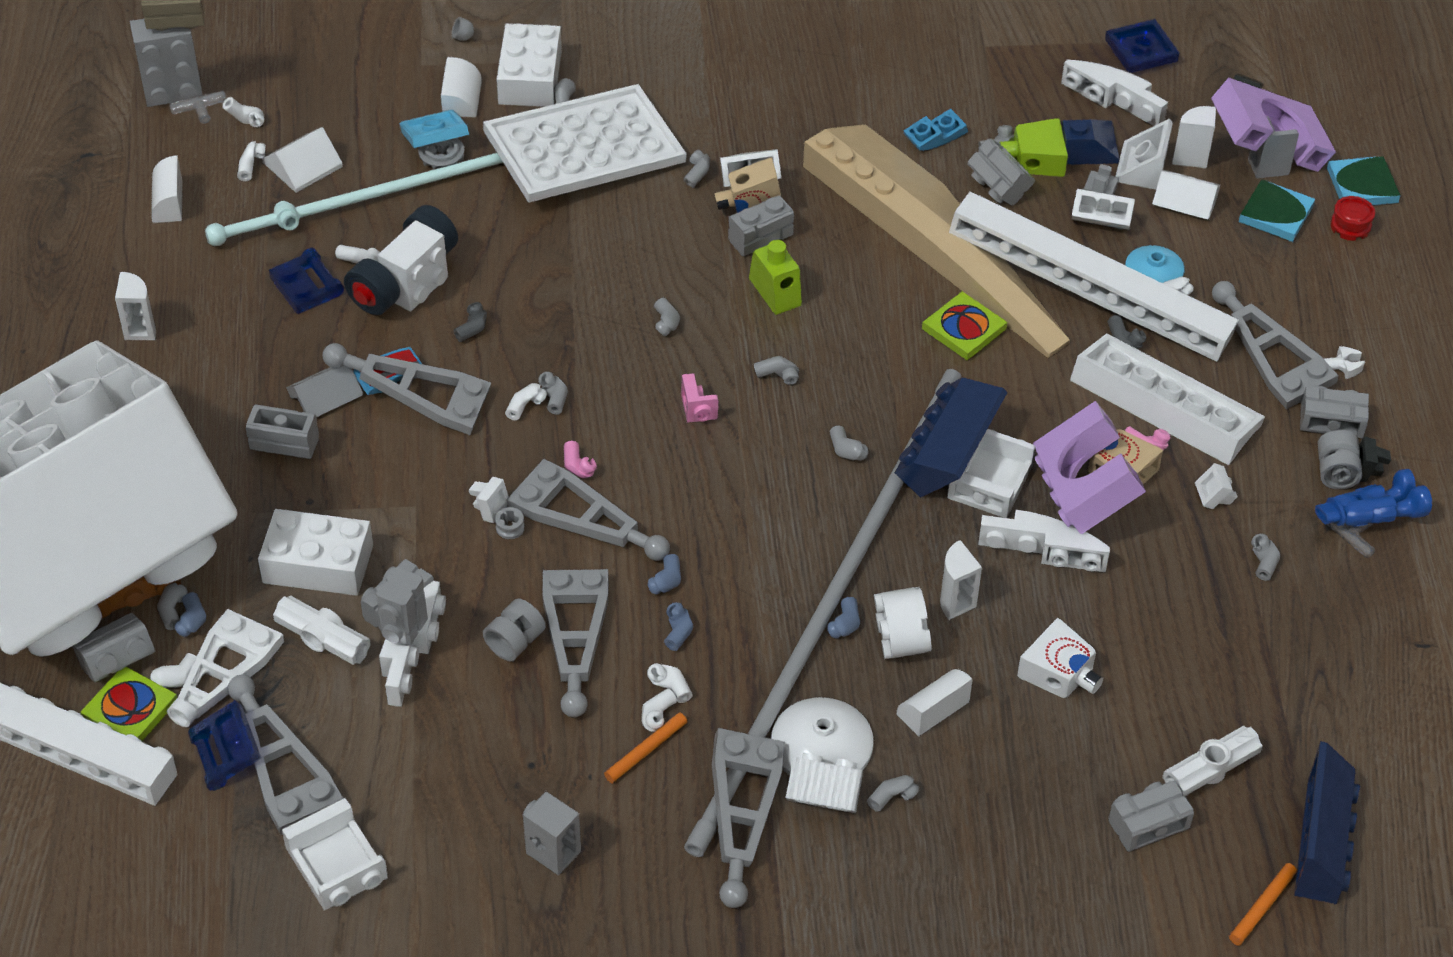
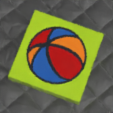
[922,291,1008,360]
[80,667,177,741]

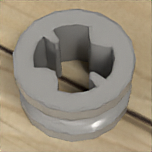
[495,507,524,539]

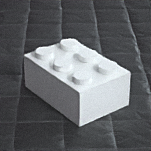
[497,24,562,107]
[258,509,373,596]

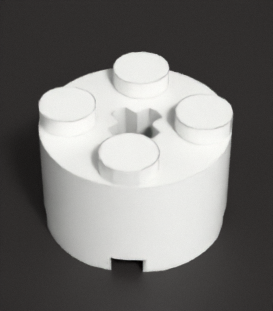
[874,587,932,659]

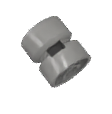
[1318,430,1362,489]
[483,599,545,661]

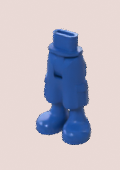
[1315,469,1432,527]

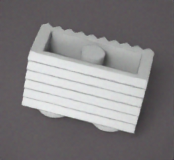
[786,752,863,813]

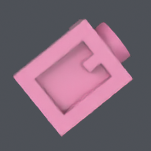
[681,373,718,423]

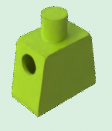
[999,118,1068,177]
[749,240,802,315]

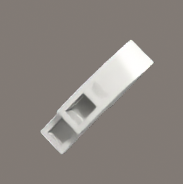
[1061,60,1168,126]
[978,510,1110,572]
[379,581,446,707]

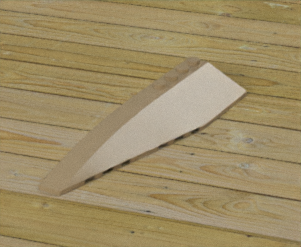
[803,124,1070,358]

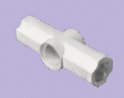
[273,596,371,665]
[1163,726,1262,797]

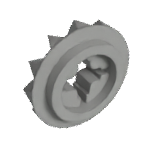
[419,138,464,170]

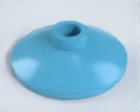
[1125,245,1184,283]

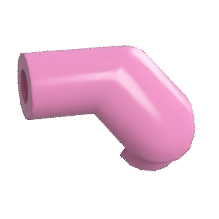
[1125,426,1170,450]
[564,441,597,478]

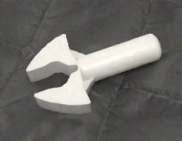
[1324,346,1365,379]

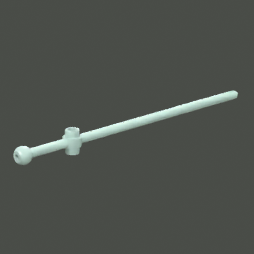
[205,153,503,246]

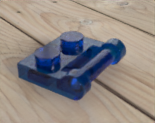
[269,248,344,314]
[188,700,261,791]

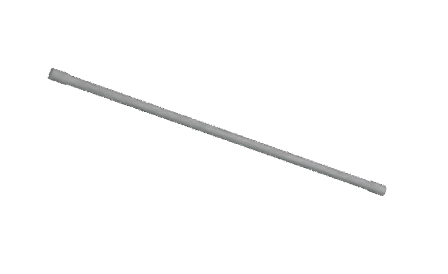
[684,369,962,857]

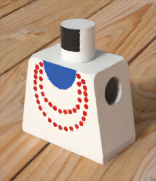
[1017,618,1103,698]

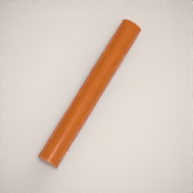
[604,712,687,783]
[1229,863,1297,946]

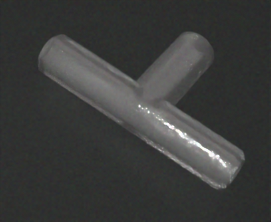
[169,90,226,124]
[1327,523,1375,558]

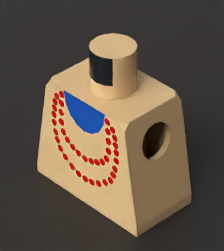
[714,157,781,213]
[1088,429,1163,484]

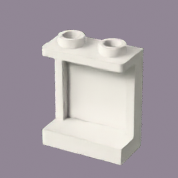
[947,429,1036,518]
[282,798,388,911]

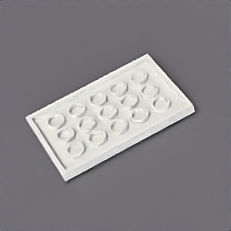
[483,84,687,203]

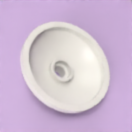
[771,697,873,775]

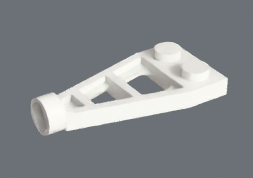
[167,609,284,727]

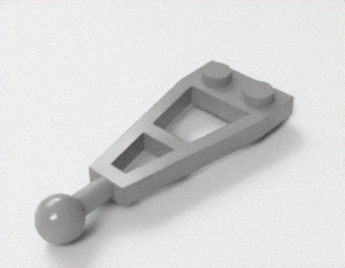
[1212,281,1338,410]
[323,343,491,435]
[507,459,670,561]
[542,569,608,718]
[228,675,343,835]
[712,728,785,908]

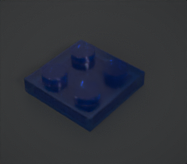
[1105,19,1180,73]

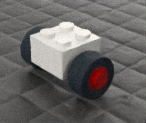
[344,205,458,315]

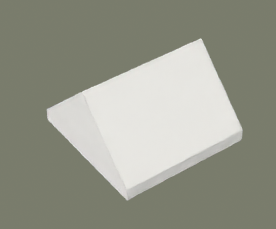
[1116,119,1173,189]
[262,127,343,193]

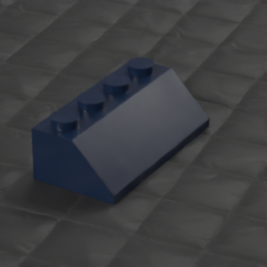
[894,377,1008,498]
[1294,741,1360,904]

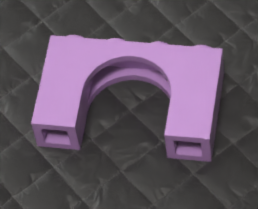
[1211,78,1336,172]
[1033,401,1146,534]

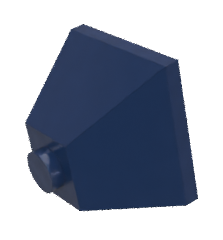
[1060,120,1120,165]

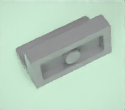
[1248,116,1299,179]
[286,365,363,417]

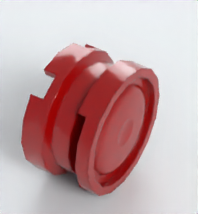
[1330,196,1375,241]

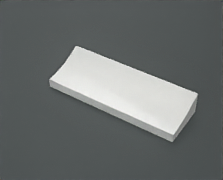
[1070,333,1265,465]

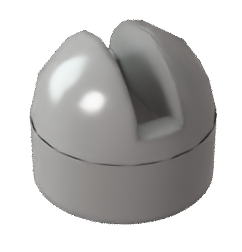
[452,17,474,41]

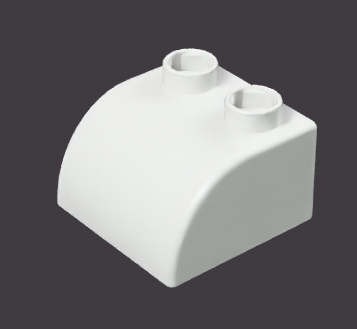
[0,341,237,657]

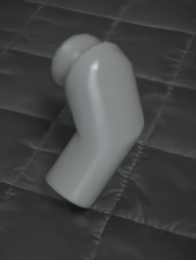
[754,356,799,385]
[830,426,868,461]

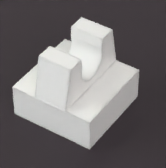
[1195,463,1238,509]
[469,477,509,523]

